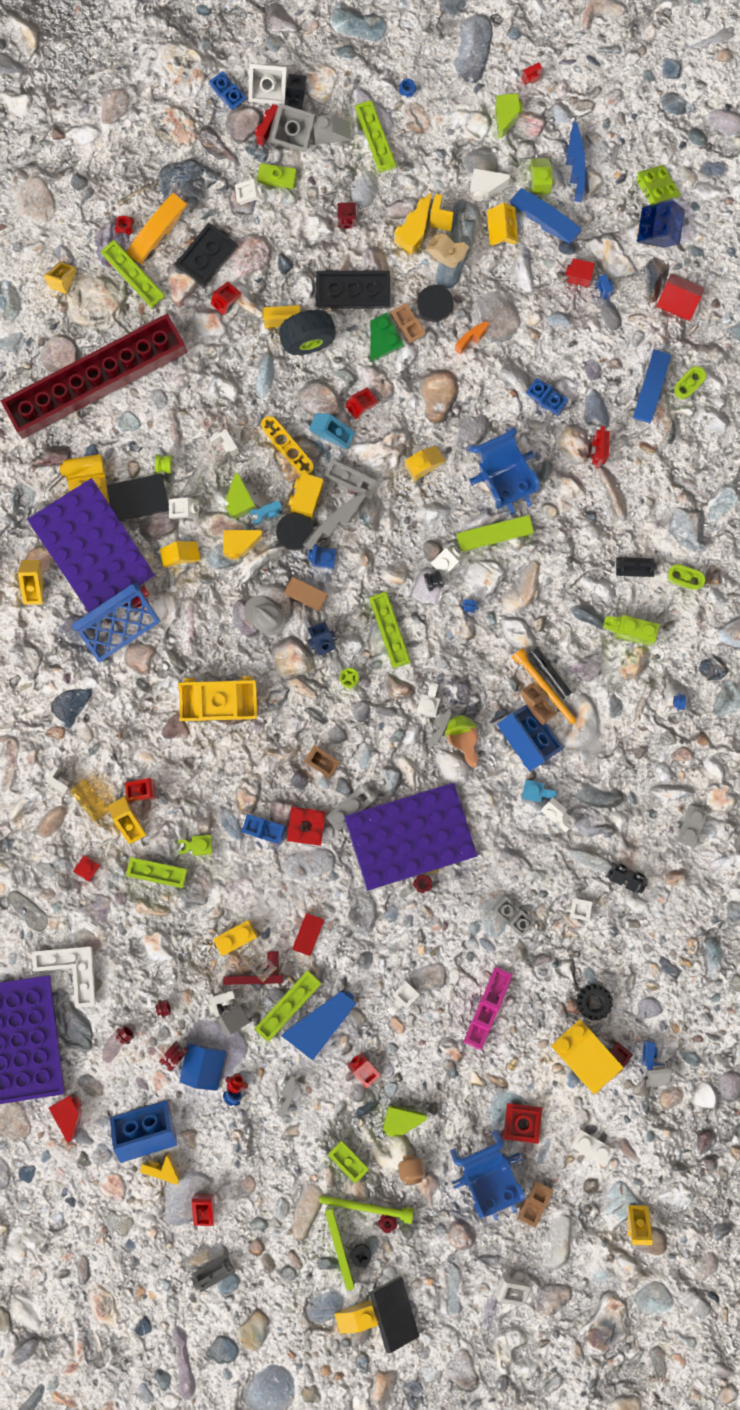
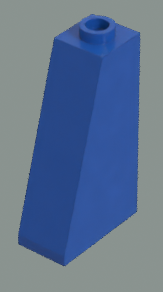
[282,990,356,1061]

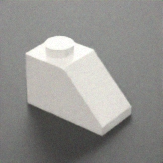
[469,169,510,201]

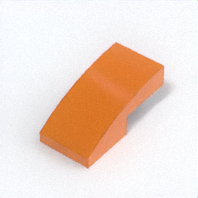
[454,321,489,355]

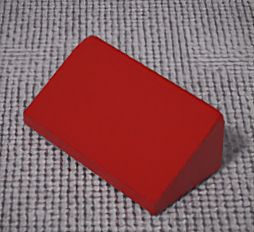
[292,913,324,956]

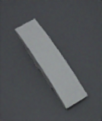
[303,493,366,549]

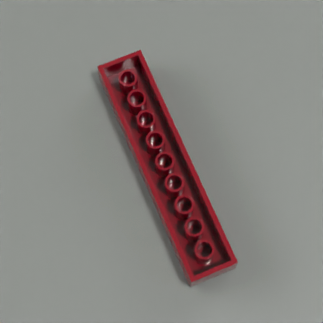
[0,313,188,439]

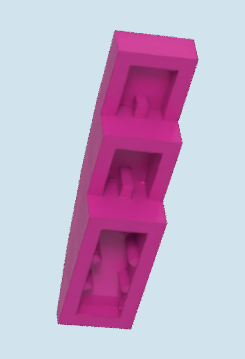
[463,967,513,1051]

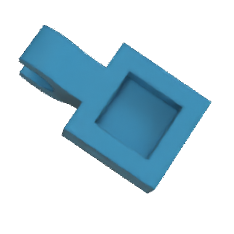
[249,501,283,525]
[522,780,557,803]

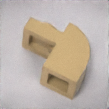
[426,233,469,268]

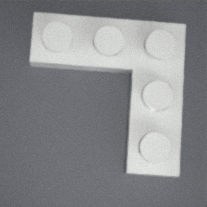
[32,946,96,1008]

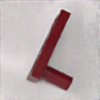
[223,951,284,985]

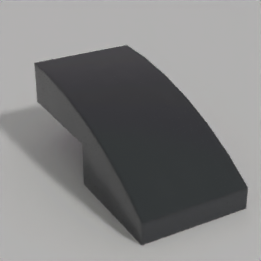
[284,74,307,110]

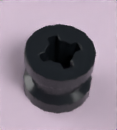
[423,569,444,592]
[351,1243,371,1267]

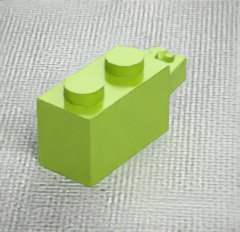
[603,615,660,646]

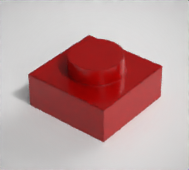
[521,62,543,85]
[73,855,101,882]

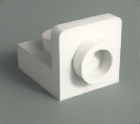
[235,179,266,205]
[210,429,239,456]
[169,497,200,519]
[45,765,71,795]
[208,989,236,1017]

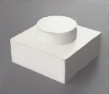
[569,898,593,921]

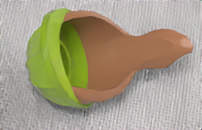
[445,715,478,768]

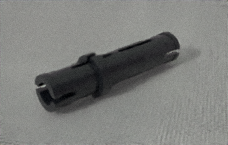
[529,647,572,699]

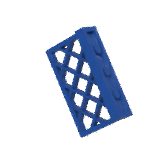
[71,582,161,663]

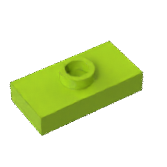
[257,163,297,189]
[327,1140,369,1184]

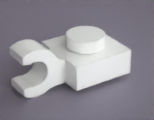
[417,682,440,718]
[541,797,575,832]
[387,981,420,1015]

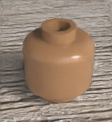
[398,1154,426,1186]

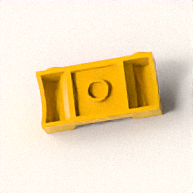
[60,454,110,504]
[178,676,258,721]

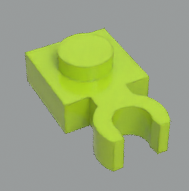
[178,835,213,856]

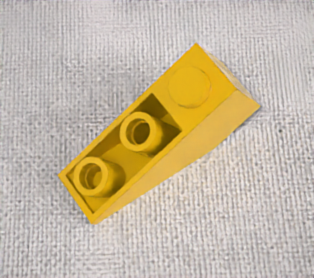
[394,193,431,255]

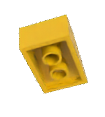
[551,1019,624,1095]

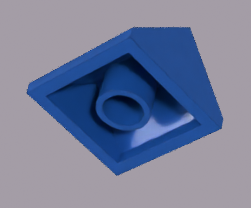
[179,1043,226,1091]

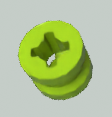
[155,454,173,473]
[340,668,359,689]

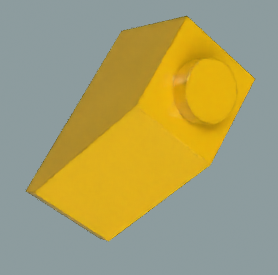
[405,446,446,481]
[223,530,263,560]
[18,560,43,605]
[108,796,146,845]
[334,1300,378,1334]

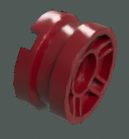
[159,1040,188,1072]

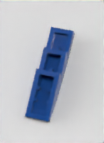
[565,122,585,202]
[510,188,582,245]
[632,349,671,424]

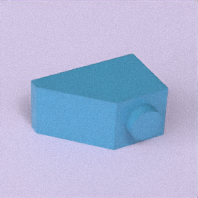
[309,413,355,449]

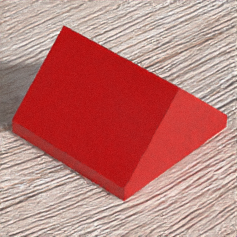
[656,273,705,322]

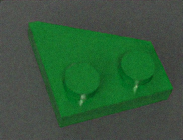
[370,313,404,362]

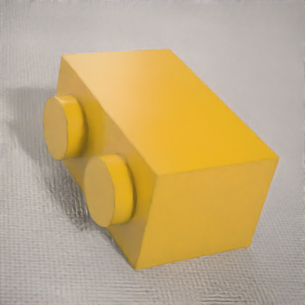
[288,473,324,519]
[213,920,258,956]

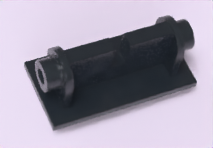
[616,557,656,577]
[606,862,648,894]

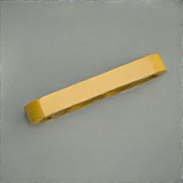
[261,416,314,476]

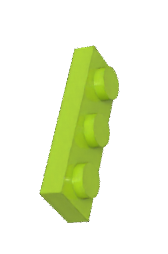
[126,857,188,888]

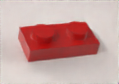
[255,104,278,146]

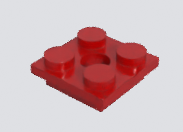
[592,426,610,469]
[287,807,326,846]
[503,1103,542,1144]

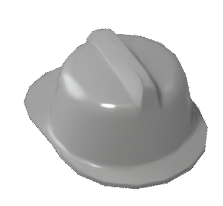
[244,596,286,636]

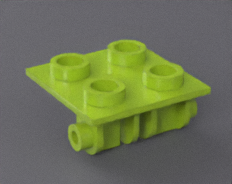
[636,165,681,209]

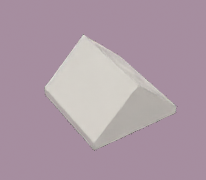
[249,63,288,105]

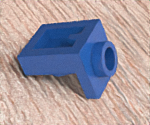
[308,545,337,570]
[641,1040,665,1070]

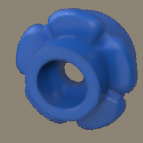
[399,79,417,97]
[461,599,479,613]
[673,692,686,711]
[223,1090,242,1106]

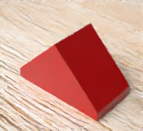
[125,778,157,802]
[191,1193,215,1226]

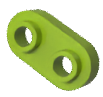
[673,366,706,400]
[667,564,705,591]

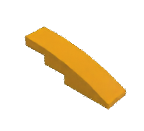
[126,193,188,265]

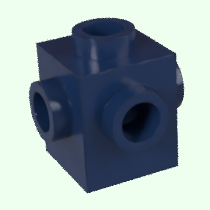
[307,621,337,656]

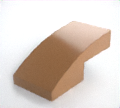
[390,302,426,343]
[283,577,328,612]
[521,682,557,725]
[517,1181,553,1228]

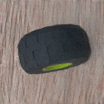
[279,309,336,355]

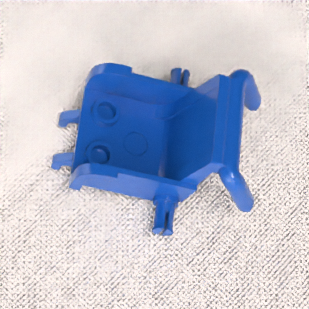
[466,427,540,515]
[450,1130,526,1221]

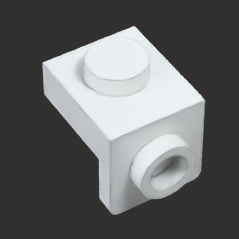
[431,545,464,577]

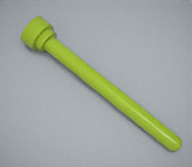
[319,1195,414,1224]

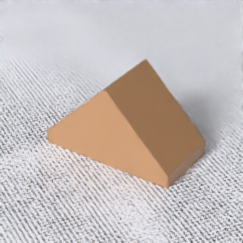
[304,745,340,779]

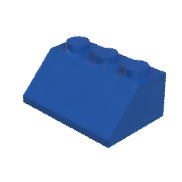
[497,705,564,772]
[110,1100,178,1163]

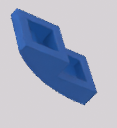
[241,814,286,845]

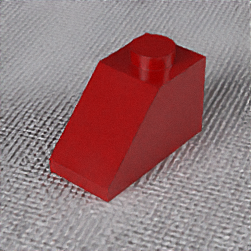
[48,1093,82,1143]

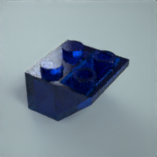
[637,200,685,248]

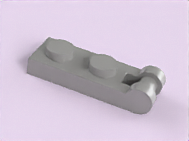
[324,459,380,500]
[326,782,379,831]

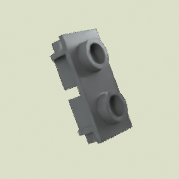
[191,1254,236,1292]

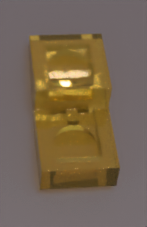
[70,778,109,823]

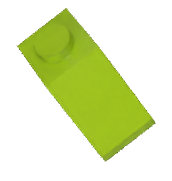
[495,93,523,139]
[530,158,552,195]
[225,473,256,520]
[383,1104,427,1137]

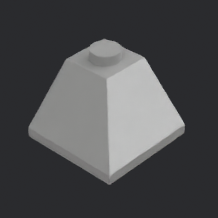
[268,103,315,152]

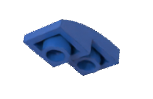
[208,71,247,110]
[526,378,568,416]

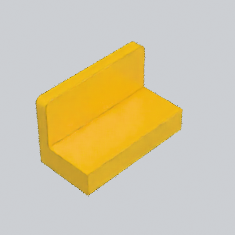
[429,194,454,231]
[487,203,519,246]
[263,305,301,328]

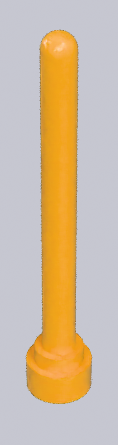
[511,648,576,724]

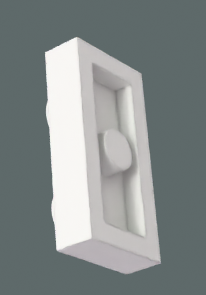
[570,1129,615,1168]

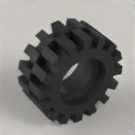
[576,984,613,1021]

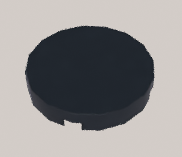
[417,285,454,322]
[276,513,313,551]

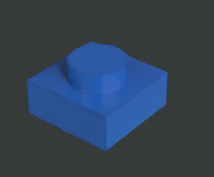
[596,274,614,300]

